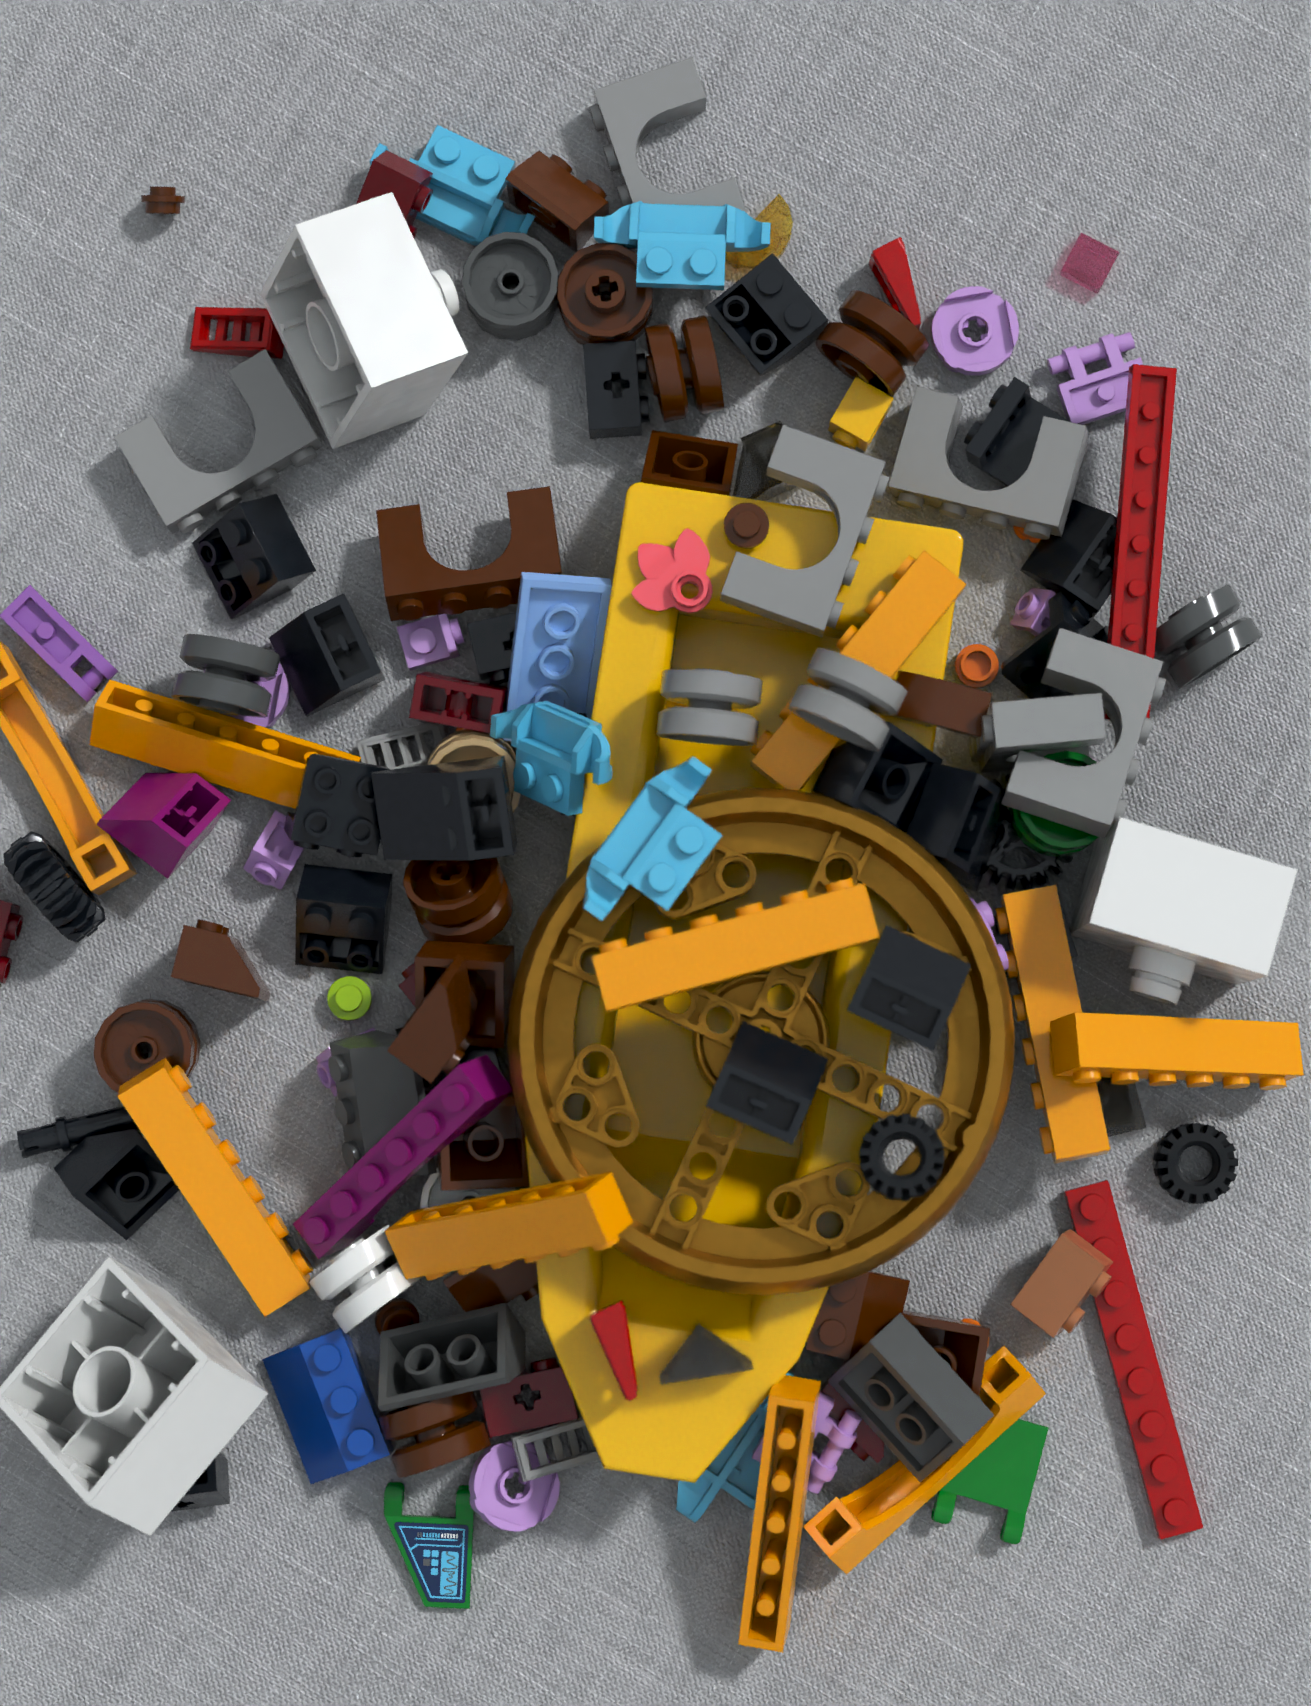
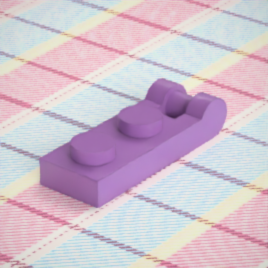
[0,585,118,702]

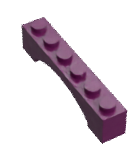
[293,1054,513,1259]

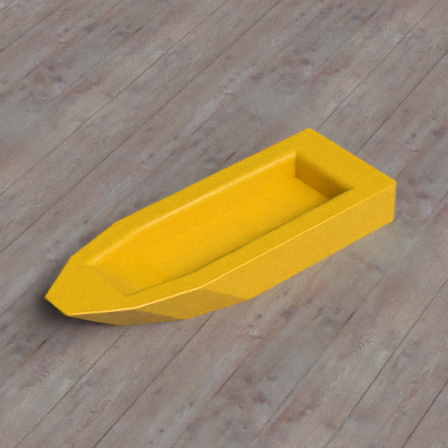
[525,483,964,1483]

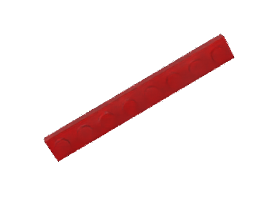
[1103,364,1177,721]
[1063,1180,1204,1540]

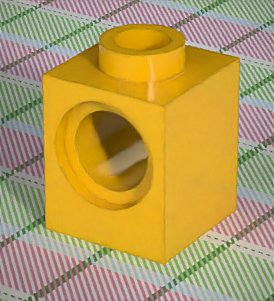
[828,377,894,451]

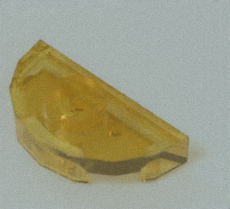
[725,194,793,269]

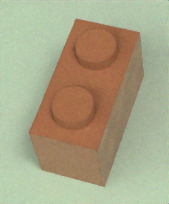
[1010,1229,1113,1338]

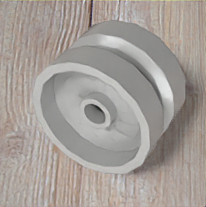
[788,648,908,752]
[656,669,763,746]

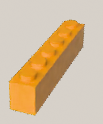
[750,550,967,791]
[89,679,361,809]
[592,878,880,1013]
[995,885,1110,1164]
[1050,1012,1304,1090]
[117,1058,313,1317]
[384,1172,633,1281]
[738,1375,821,1653]

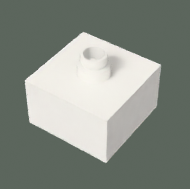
[260,192,468,449]
[1070,817,1298,1005]
[0,1257,269,1536]

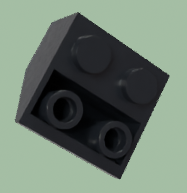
[705,253,828,376]
[192,494,316,619]
[1020,499,1117,618]
[269,593,386,717]
[295,864,392,974]
[847,925,971,1051]
[705,1021,828,1145]

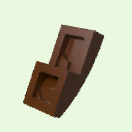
[889,670,992,738]

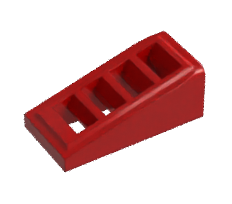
[869,237,921,330]
[190,307,284,359]
[589,1299,638,1401]

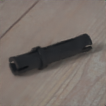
[17,1106,140,1158]

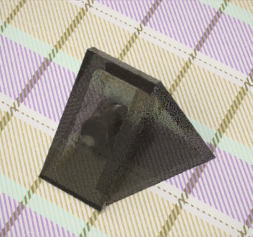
[733,421,796,501]
[659,1319,753,1385]

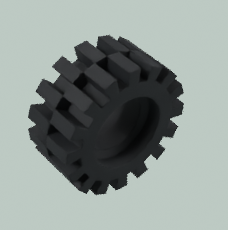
[859,1113,945,1201]
[1153,1123,1238,1204]

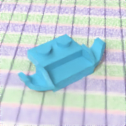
[370,125,535,247]
[594,201,771,290]
[490,701,613,816]
[583,756,722,921]
[676,1370,794,1523]

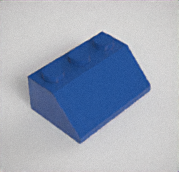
[262,1327,394,1484]

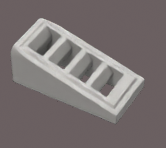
[356,722,447,770]
[511,1415,600,1482]

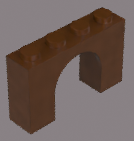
[376,486,562,621]

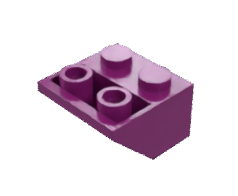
[97,773,231,879]

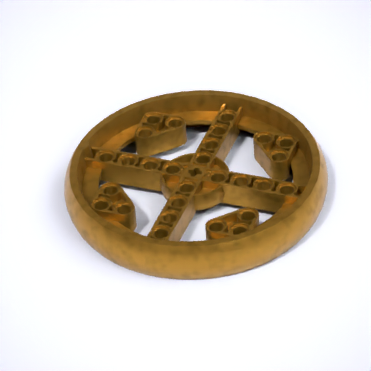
[507,788,1015,1295]

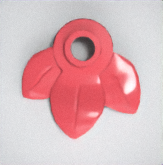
[631,528,712,613]

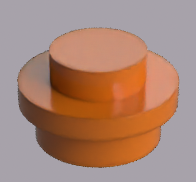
[955,644,999,688]

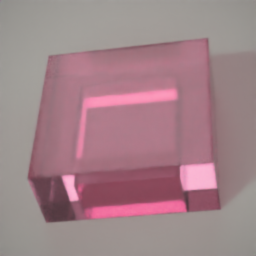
[1059,233,1120,294]

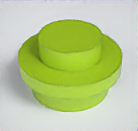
[327,976,372,1021]

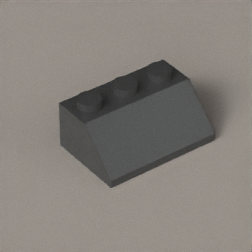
[328,1030,437,1176]
[378,1303,526,1412]
[827,1313,994,1482]

